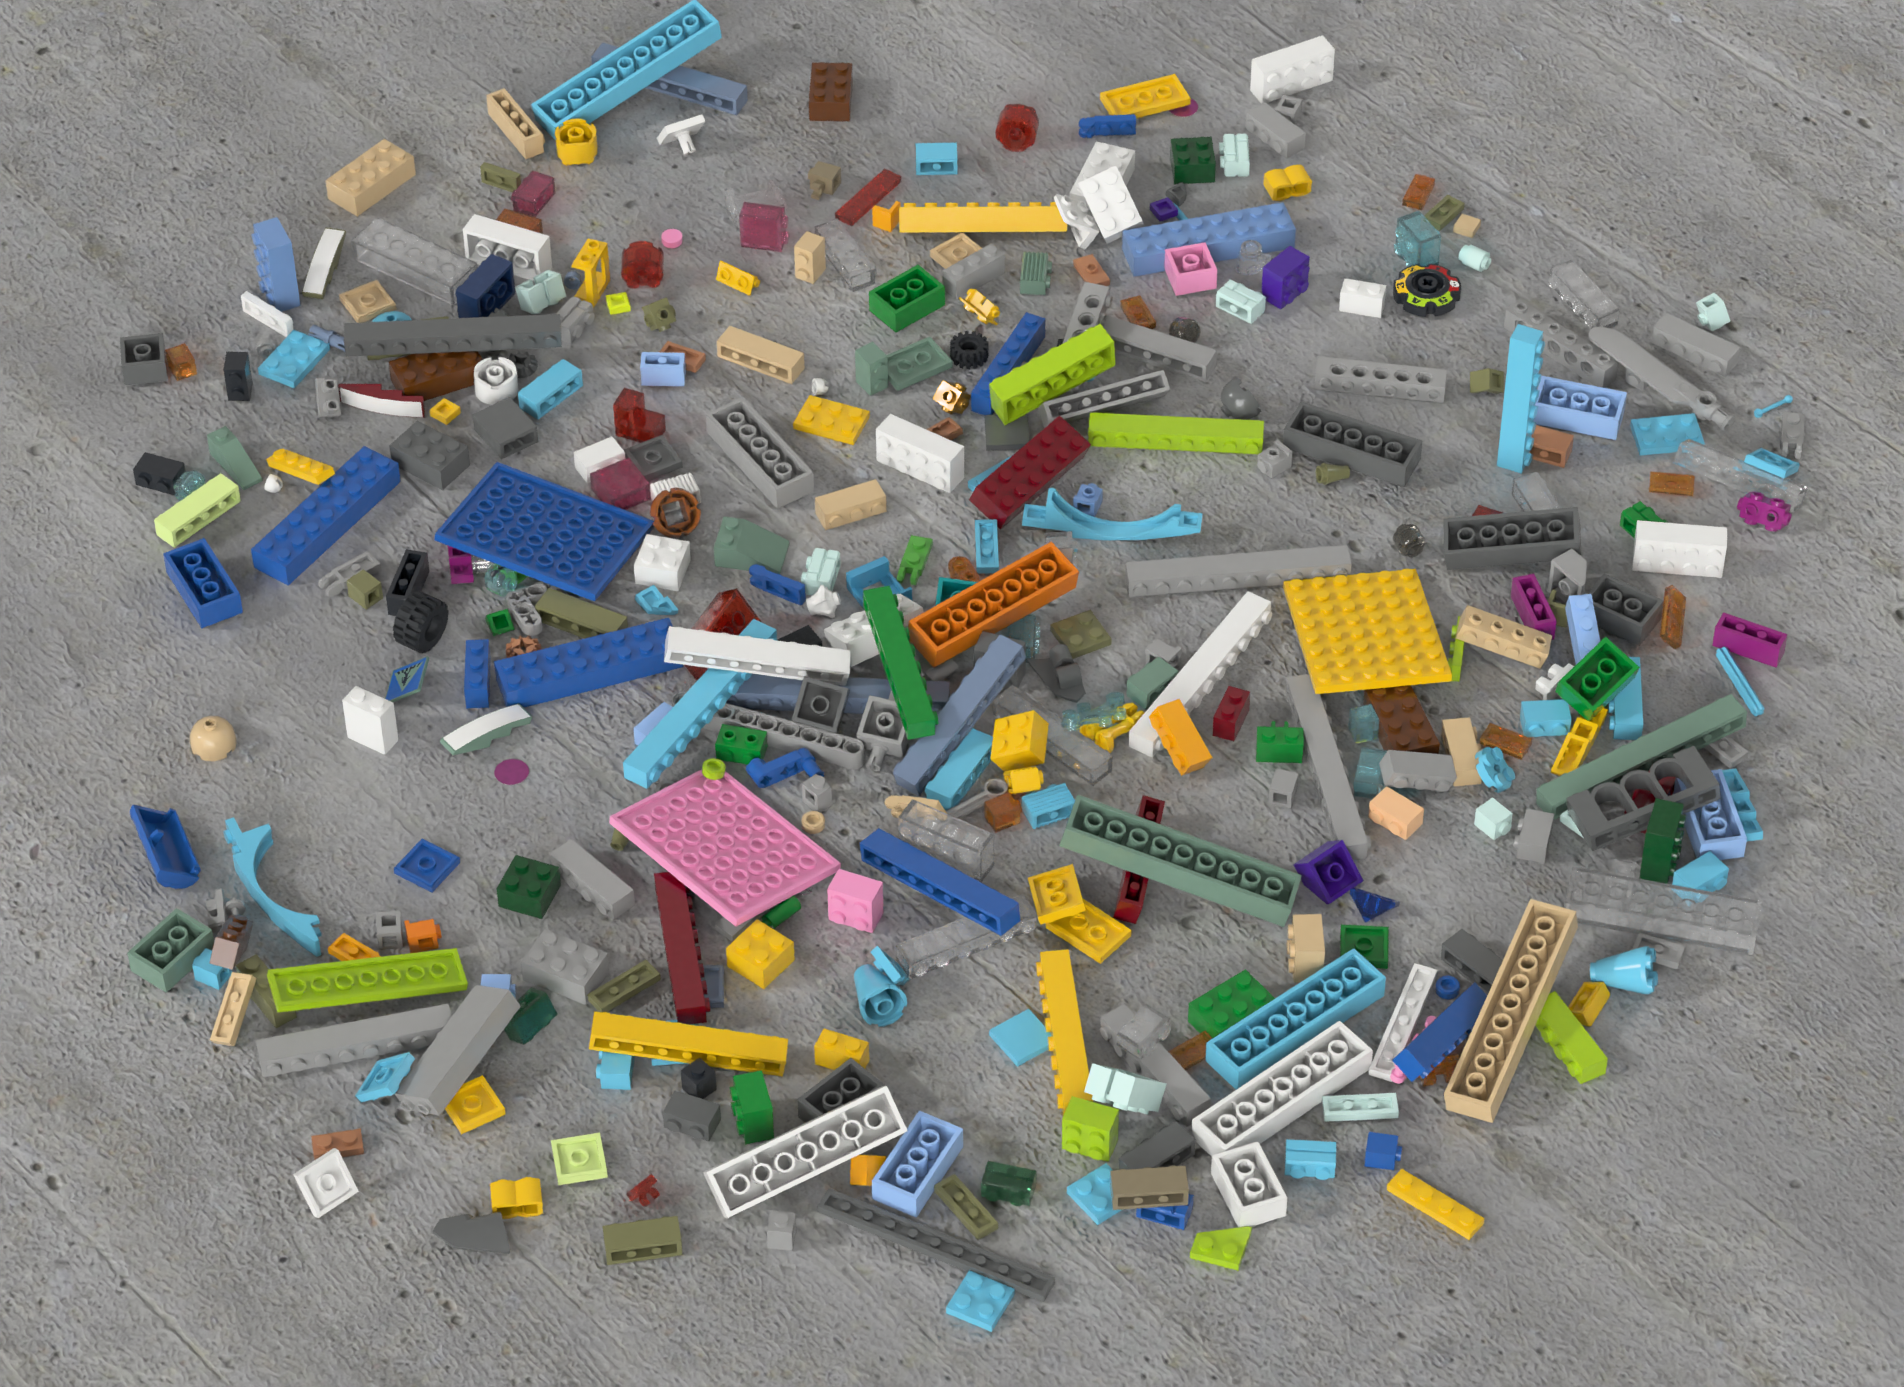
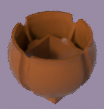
[650,488,701,538]

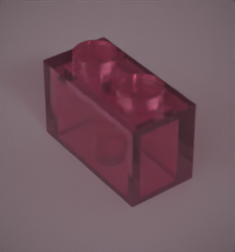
[511,170,555,218]

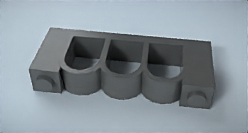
[1566,746,1721,851]

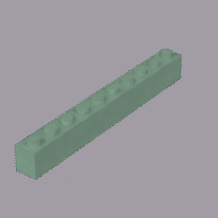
[1536,694,1747,820]

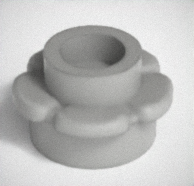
[255,338,277,358]

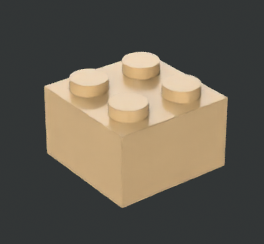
[1286,914,1325,983]

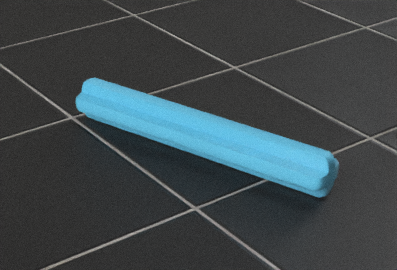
[1716,647,1764,716]

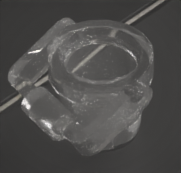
[1235,240,1273,276]

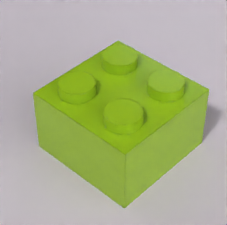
[1062,1096,1119,1162]

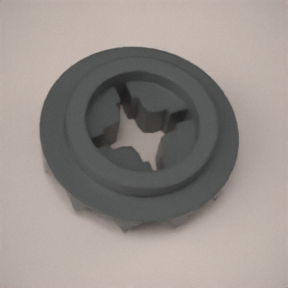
[507,351,538,378]

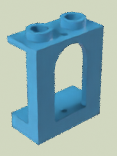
[846,556,912,609]

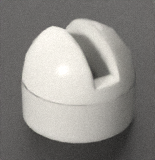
[812,378,829,396]
[264,474,283,493]

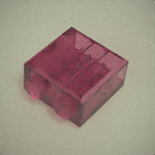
[739,202,789,252]
[590,457,651,510]

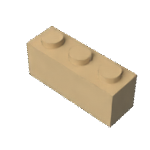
[815,479,887,530]
[1441,717,1482,786]

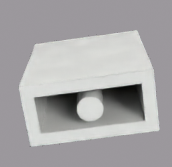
[342,686,398,755]

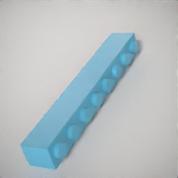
[1497,324,1545,474]

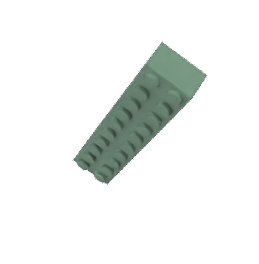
[1059,794,1302,927]

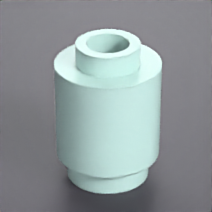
[1458,245,1491,272]

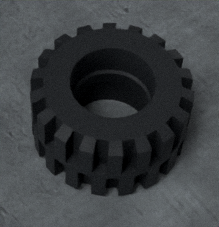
[393,591,449,654]

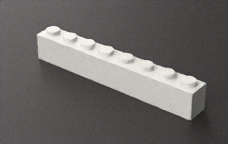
[664,626,850,686]

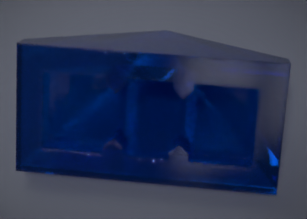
[1350,888,1400,922]

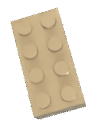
[326,139,416,217]

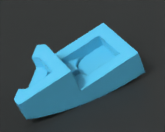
[635,585,678,615]

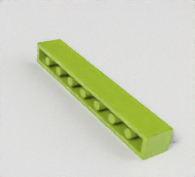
[1088,412,1264,454]

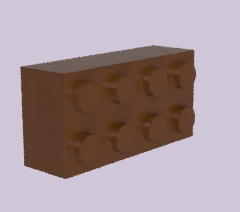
[389,351,483,401]
[1363,685,1440,754]

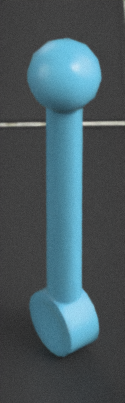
[1754,395,1793,418]

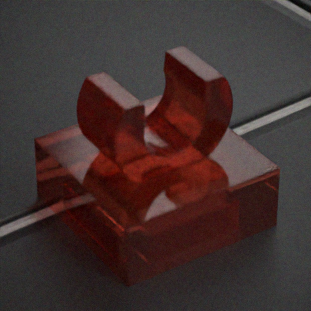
[626,1174,660,1207]

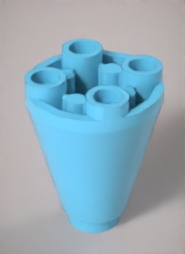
[1590,946,1658,994]

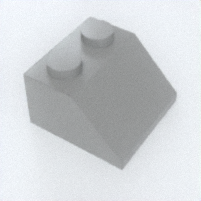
[1548,549,1587,604]

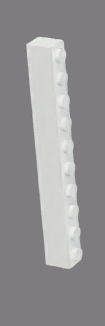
[1129,591,1272,758]

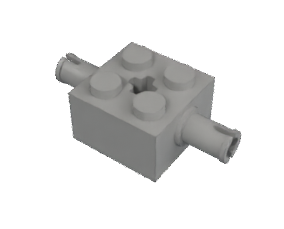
[856,691,908,771]

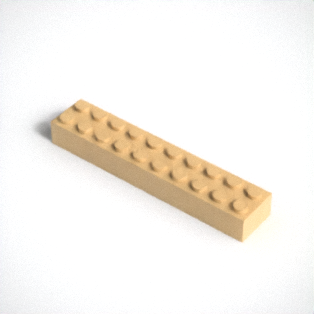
[1444,899,1578,1123]

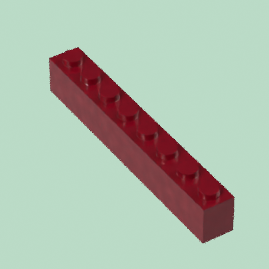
[654,872,711,1025]

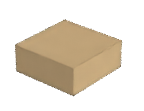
[1453,214,1481,238]

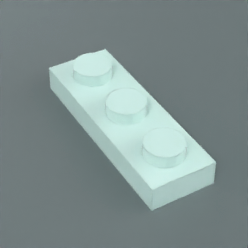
[1322,1093,1399,1122]

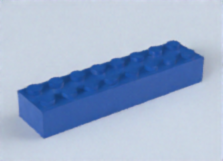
[251,446,401,586]
[494,618,683,708]

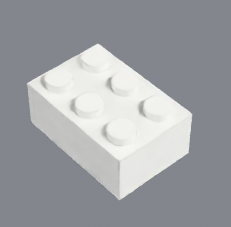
[1078,165,1144,244]
[1211,1142,1287,1228]

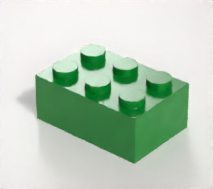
[869,265,945,333]
[1555,637,1640,721]
[1188,969,1275,1041]

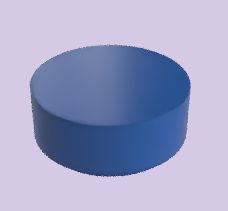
[1435,976,1460,1000]

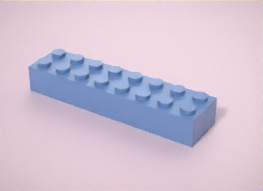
[1122,202,1296,277]

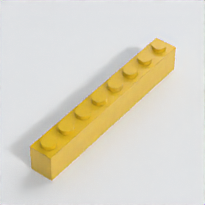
[899,202,1067,233]
[1036,949,1094,1115]
[589,1011,788,1077]

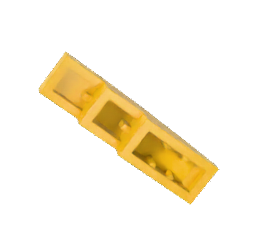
[1551,708,1608,776]

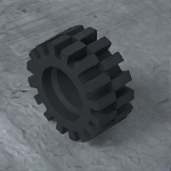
[950,331,989,370]

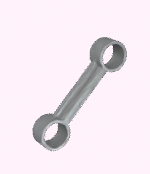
[927,778,1008,836]

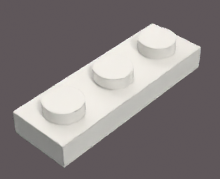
[241,291,293,337]

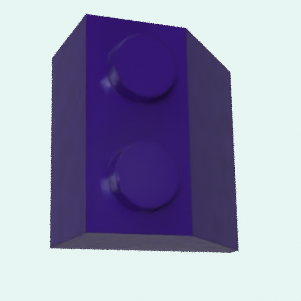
[1293,840,1364,904]

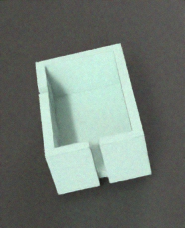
[1084,1063,1166,1115]

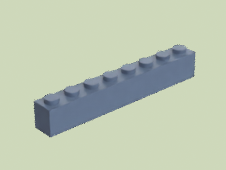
[591,43,748,115]
[893,634,1026,796]

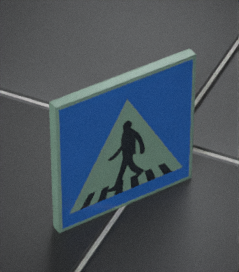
[385,656,430,702]

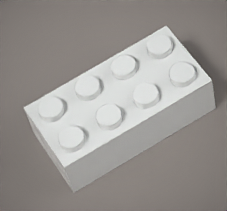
[1250,35,1335,104]
[1069,142,1135,218]
[463,214,552,281]
[876,414,964,493]
[1632,520,1727,578]
[824,594,924,667]

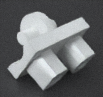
[1535,663,1574,700]

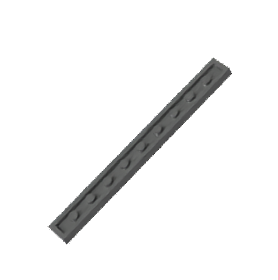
[817,1188,1055,1302]

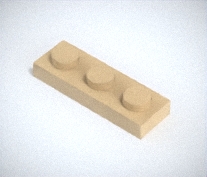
[210,972,257,1046]

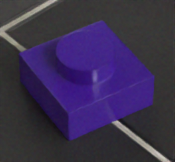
[1150,197,1178,222]

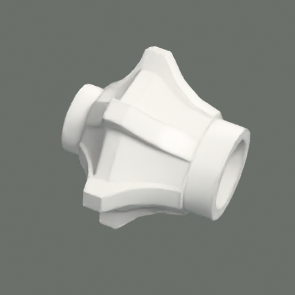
[806,584,841,618]

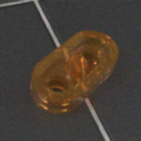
[948,556,980,582]

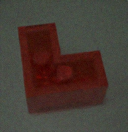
[613,387,666,443]

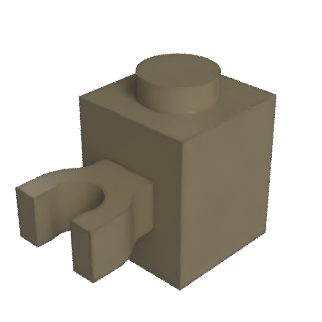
[808,161,841,200]

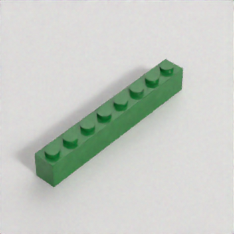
[863,586,939,740]

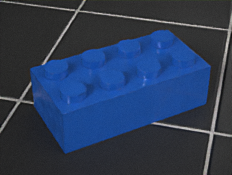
[163,538,243,629]

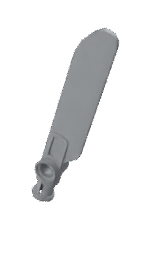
[1588,327,1736,432]

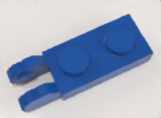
[1079,114,1136,138]
[749,564,806,606]

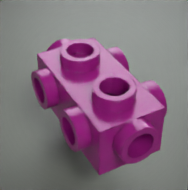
[1737,491,1792,532]

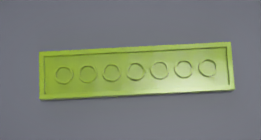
[267,948,468,1013]

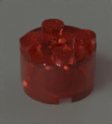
[995,104,1039,152]
[621,241,664,289]

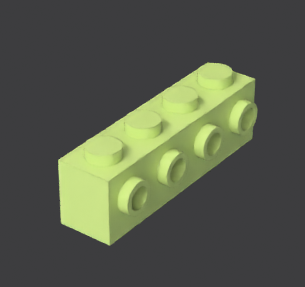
[154,473,241,548]

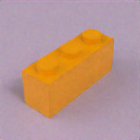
[1149,699,1212,776]

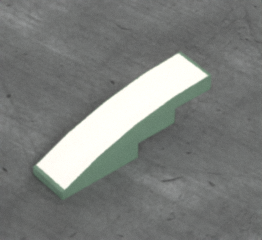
[440,704,532,756]

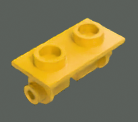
[716,260,760,296]
[958,288,1000,325]

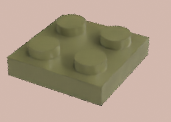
[1050,610,1111,659]

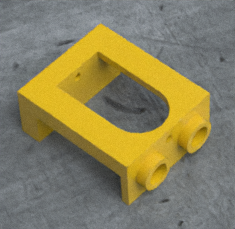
[571,238,610,307]

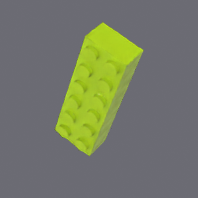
[989,323,1116,425]

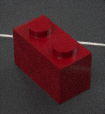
[1212,686,1250,742]

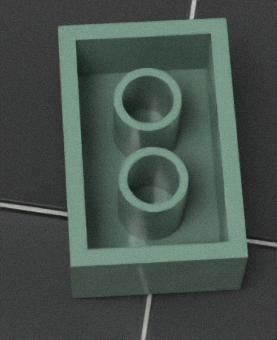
[127,908,214,993]

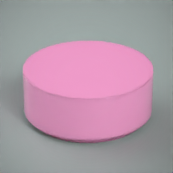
[661,229,683,248]

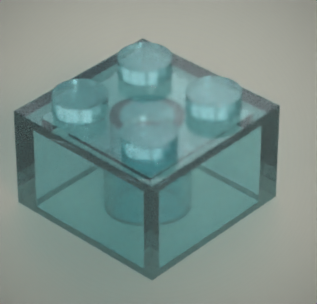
[1394,210,1441,267]

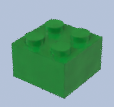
[730,1070,774,1145]

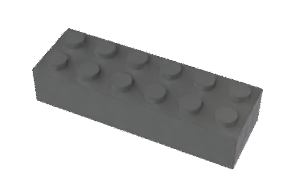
[1283,401,1423,487]
[1443,507,1581,570]

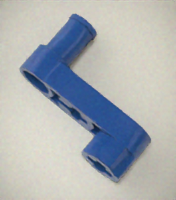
[746,748,824,788]

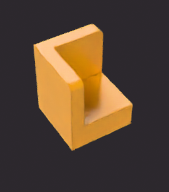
[872,201,901,232]
[850,1155,886,1186]

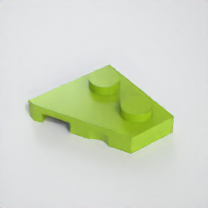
[1190,1226,1252,1271]

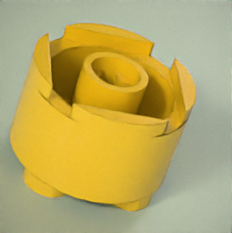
[555,119,598,166]

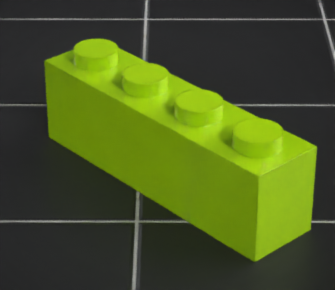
[1535,991,1608,1084]

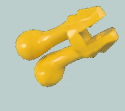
[1079,702,1145,756]

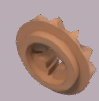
[506,635,542,658]

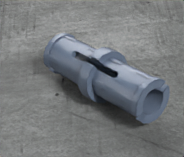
[309,324,345,352]

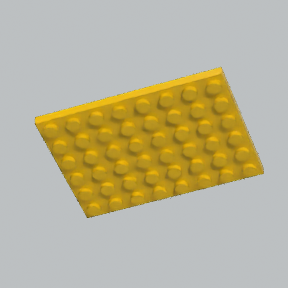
[1283,569,1452,694]

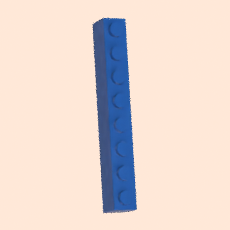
[860,828,1021,936]

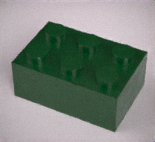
[1639,798,1687,885]

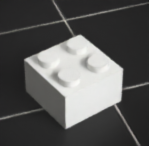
[634,534,691,591]

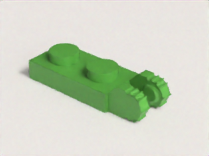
[897,535,933,585]

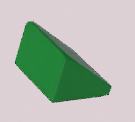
[485,609,515,636]

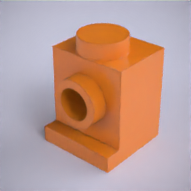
[404,919,442,953]

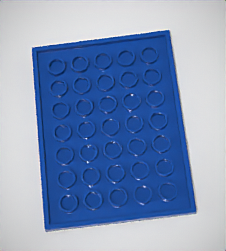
[435,462,654,602]

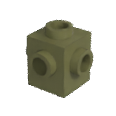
[642,297,676,332]

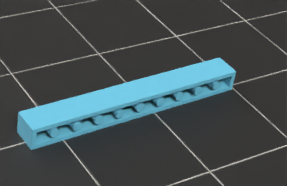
[623,619,778,789]

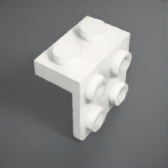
[1054,194,1100,250]

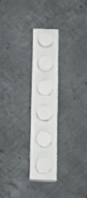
[1369,963,1437,1082]

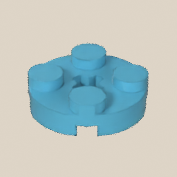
[1475,747,1515,793]

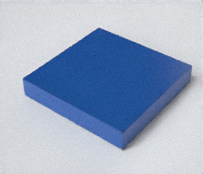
[394,838,460,893]

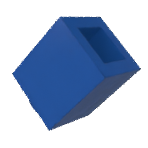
[1364,1132,1402,1170]

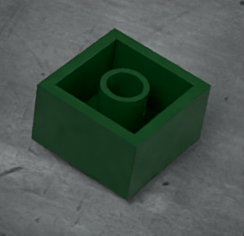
[1170,137,1216,184]
[496,855,561,919]

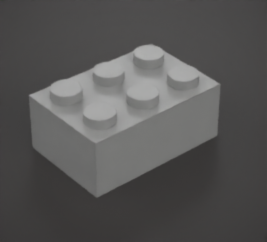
[521,929,610,1005]

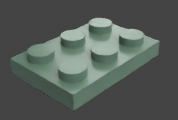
[887,337,953,391]

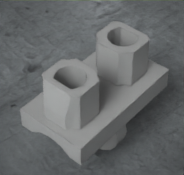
[315,378,341,418]
[206,888,246,934]

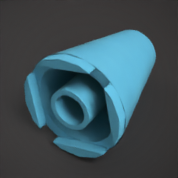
[854,964,907,1027]

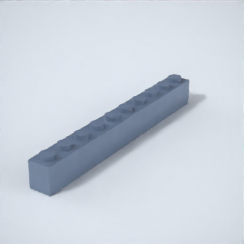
[726,674,950,714]

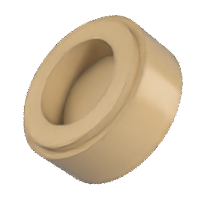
[802,811,825,834]

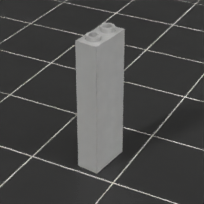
[395,985,521,1115]

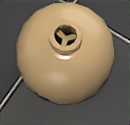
[189,716,237,761]

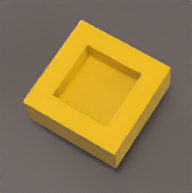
[430,398,461,425]

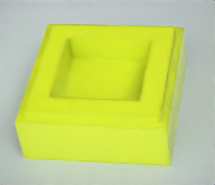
[605,292,631,315]

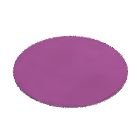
[1169,99,1198,117]
[494,759,529,785]

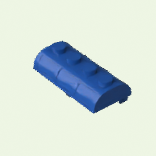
[130,805,201,889]

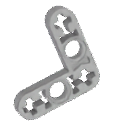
[506,581,569,636]

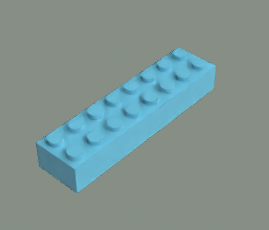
[1206,948,1386,1090]

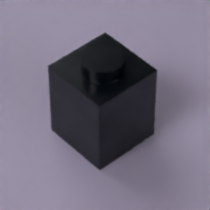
[681,1057,717,1099]

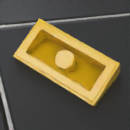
[1568,982,1610,1027]

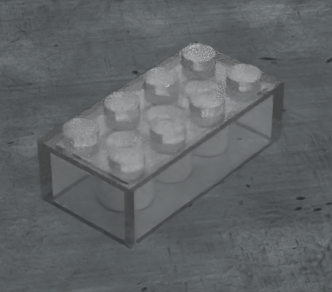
[898,799,994,882]

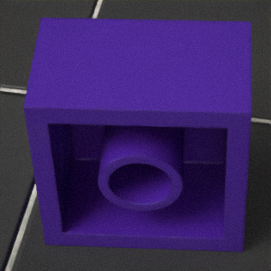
[1261,246,1310,309]

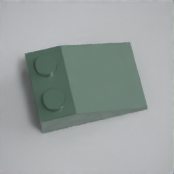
[714,516,790,574]

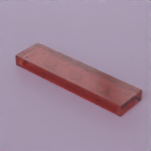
[835,169,901,226]

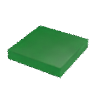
[1340,924,1389,969]

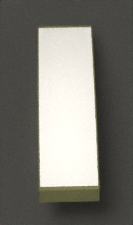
[302,227,346,299]

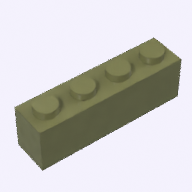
[535,588,628,639]

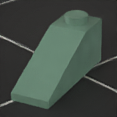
[207,426,263,490]

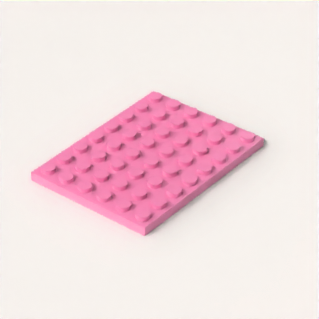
[609,769,841,926]

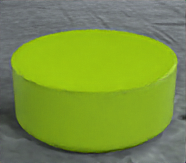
[702,758,726,780]

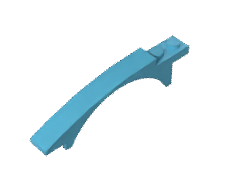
[1022,488,1202,540]
[223,817,322,957]

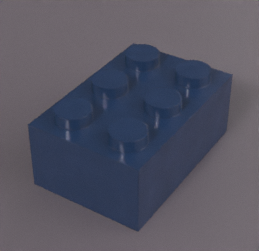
[455,254,516,318]

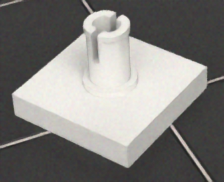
[657,114,705,155]
[293,1148,359,1218]

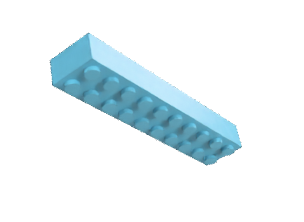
[531,0,722,141]

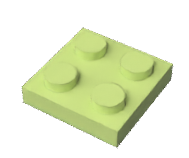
[551,1133,608,1185]

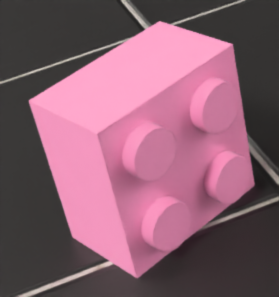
[1164,242,1217,296]
[827,869,884,933]

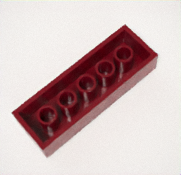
[969,415,1091,530]

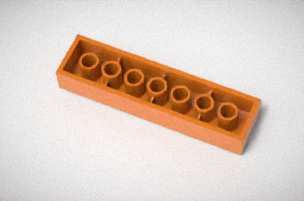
[908,541,1079,668]

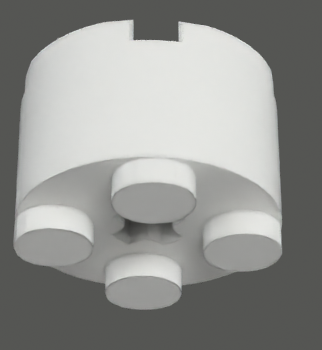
[474,357,519,405]

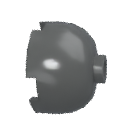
[1220,377,1261,420]

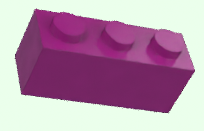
[1511,574,1556,640]
[1712,612,1788,668]

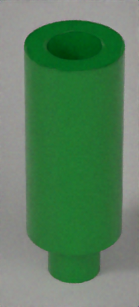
[762,896,801,929]

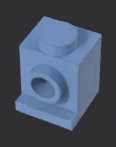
[1073,483,1103,517]

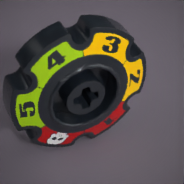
[1393,264,1461,317]

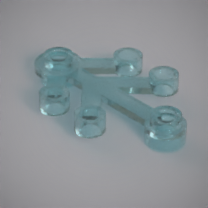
[1061,692,1127,731]

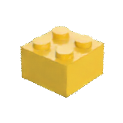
[990,710,1049,772]
[726,919,795,989]

